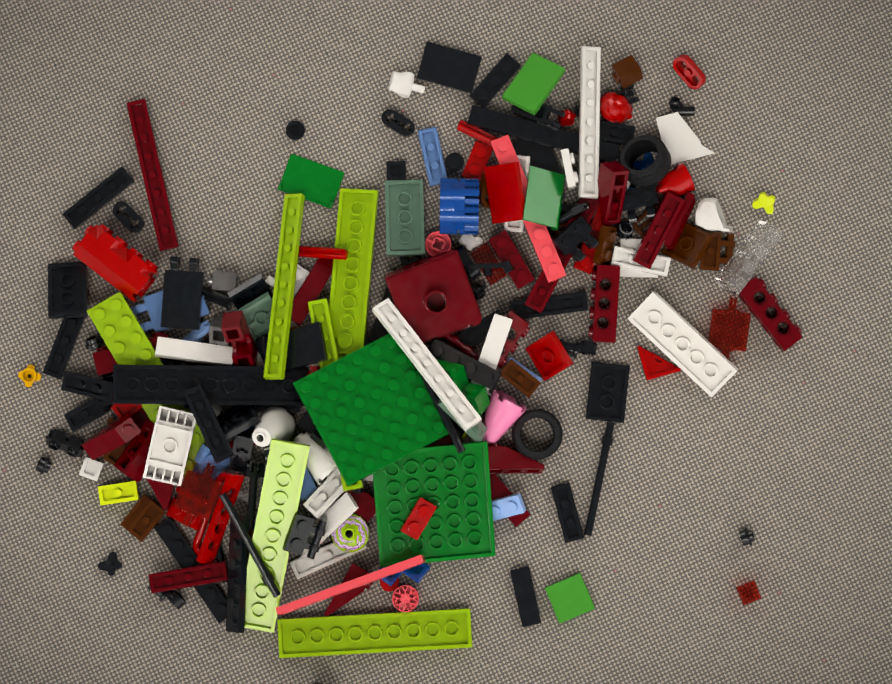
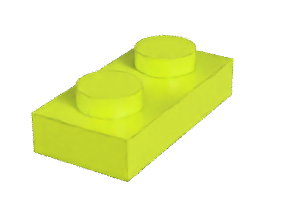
[98,481,140,506]

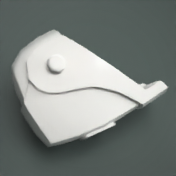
[695,198,733,232]

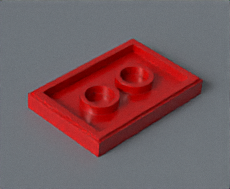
[484,162,525,224]

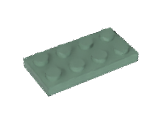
[385,180,425,257]

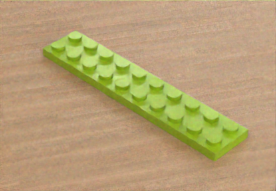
[329,188,379,359]
[87,291,206,478]
[244,439,310,633]
[277,608,472,658]

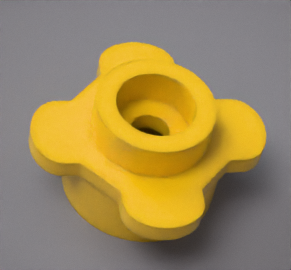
[18,364,41,387]

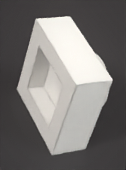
[79,457,105,482]

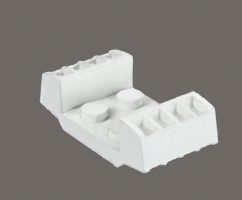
[143,406,197,486]

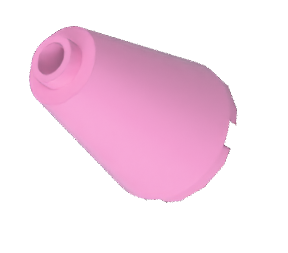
[482,389,527,445]

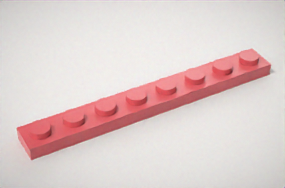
[490,135,566,283]

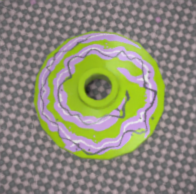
[331,514,369,552]

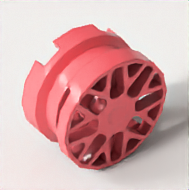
[425,231,452,256]
[392,584,419,612]

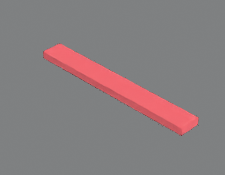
[276,555,426,615]

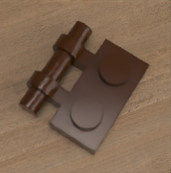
[699,231,736,272]

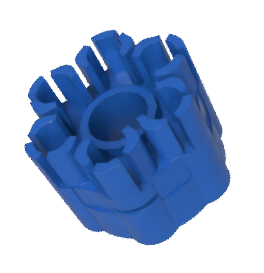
[440,178,479,235]

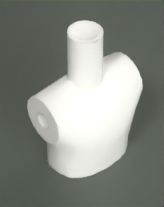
[388,71,425,98]

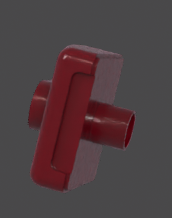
[383,249,482,344]

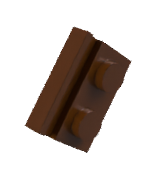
[120,494,167,542]

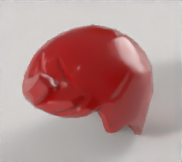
[600,92,633,123]

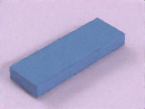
[418,127,447,187]

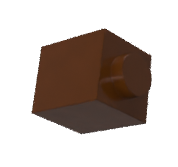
[611,55,643,89]

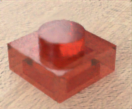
[736,580,761,605]

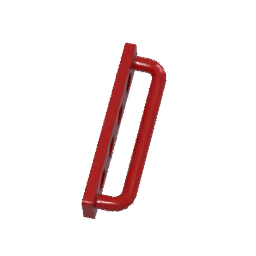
[193,472,244,564]

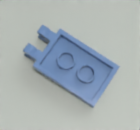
[132,290,211,333]

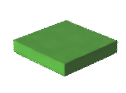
[545,573,595,623]

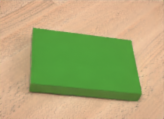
[502,53,566,116]

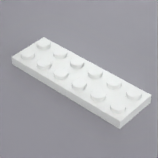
[627,291,738,397]

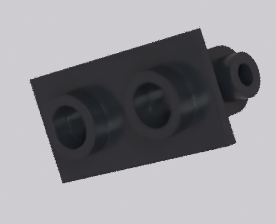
[46,429,84,458]

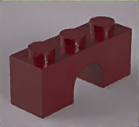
[489,230,535,291]
[221,310,258,366]

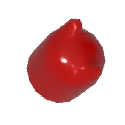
[656,162,695,198]

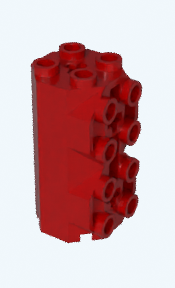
[72,224,159,303]

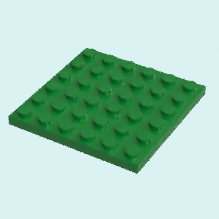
[293,334,449,487]
[372,441,496,567]

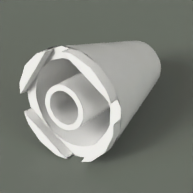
[252,406,296,447]
[294,432,337,485]

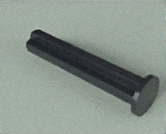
[203,286,233,311]

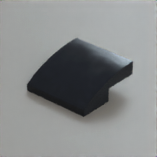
[227,274,273,310]

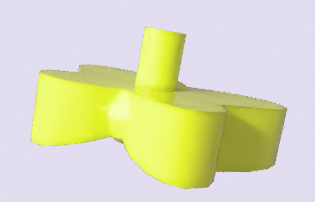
[752,192,775,214]

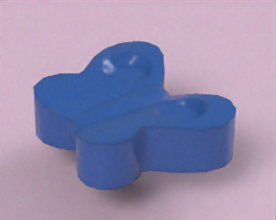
[633,152,655,170]

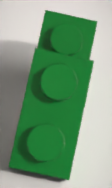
[436,359,490,416]

